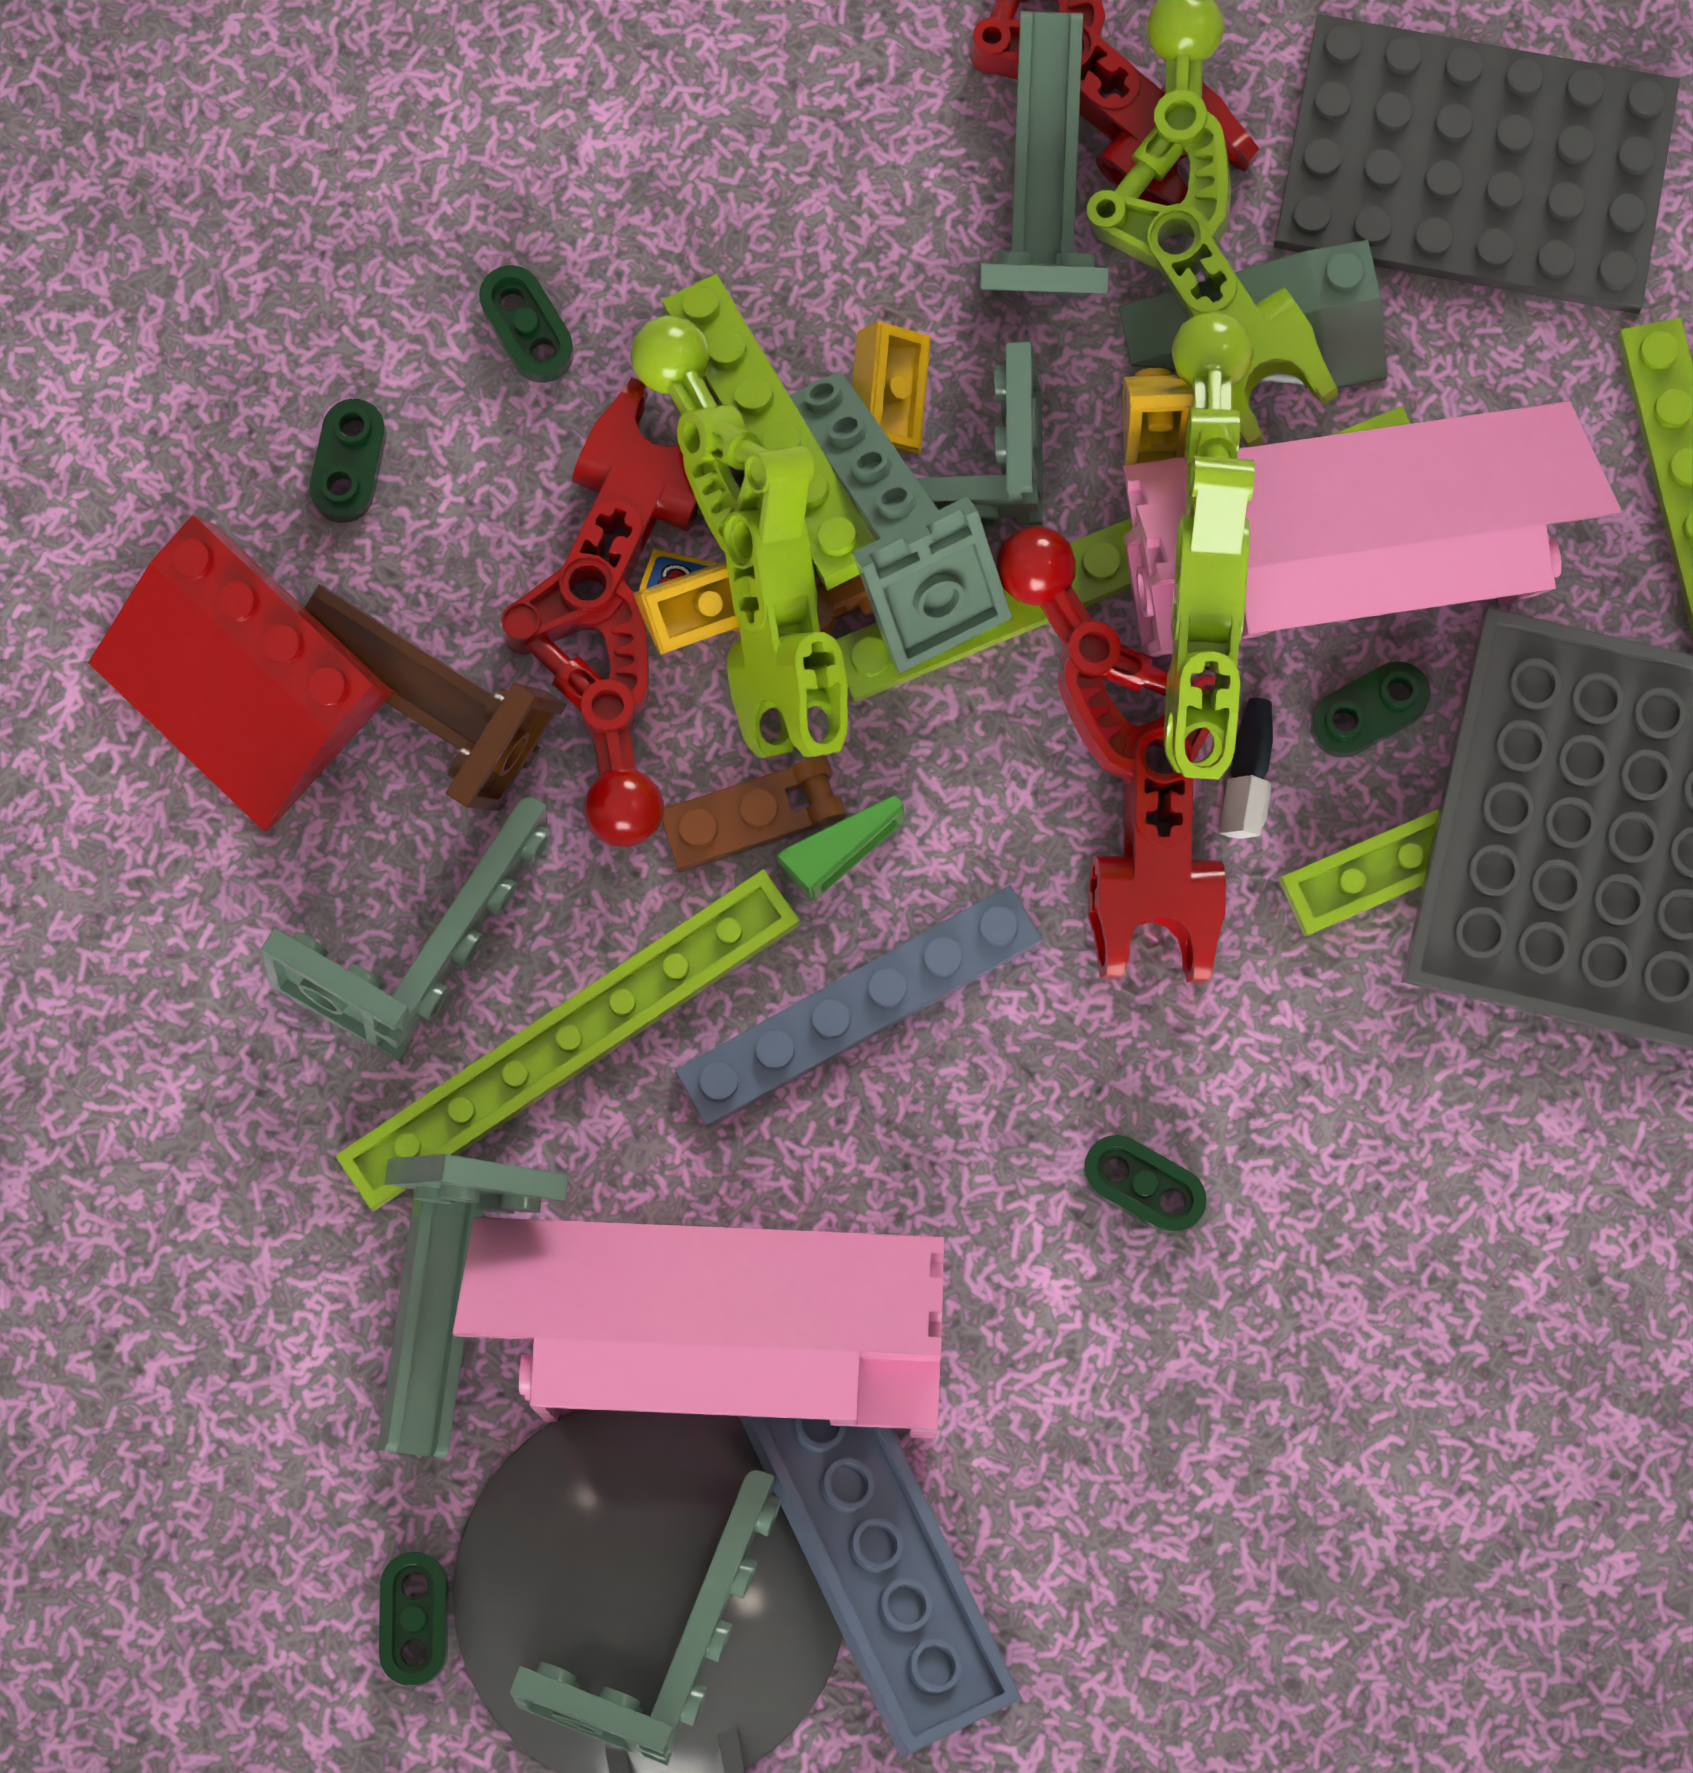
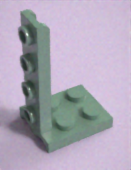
[979,11,1109,294]
[917,342,1043,527]
[789,371,1012,674]
[261,797,551,1062]
[377,1154,569,1459]
[509,1470,782,1767]

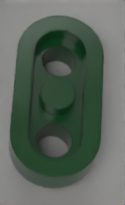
[479,265,574,383]
[310,399,387,523]
[1310,661,1430,758]
[1083,1135,1206,1235]
[379,1552,449,1687]

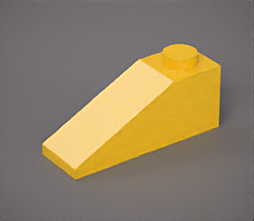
[1122,368,1193,465]

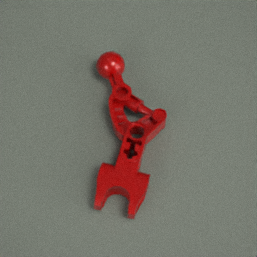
[970,0,1259,206]
[501,377,698,847]
[997,526,1226,983]

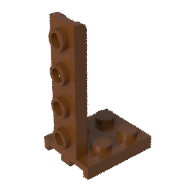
[304,584,567,811]

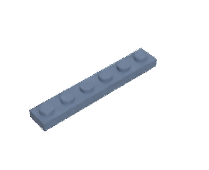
[675,885,1042,1129]

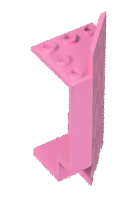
[1123,401,1622,658]
[453,1217,944,1439]

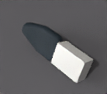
[1219,698,1273,839]

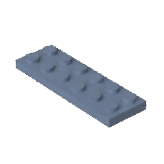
[739,1416,1022,1758]

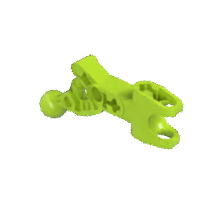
[1087,0,1339,448]
[1164,311,1255,780]
[630,315,848,758]

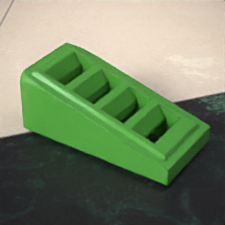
[776,795,904,901]

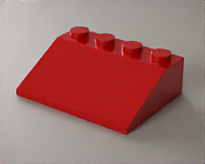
[88,515,394,832]

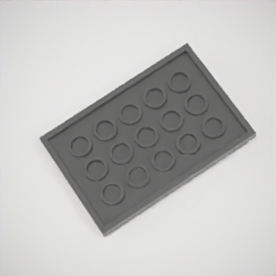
[1274,14,1680,314]

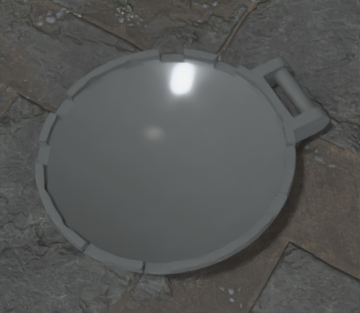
[453,1409,843,1773]

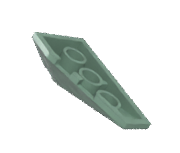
[1119,240,1387,389]

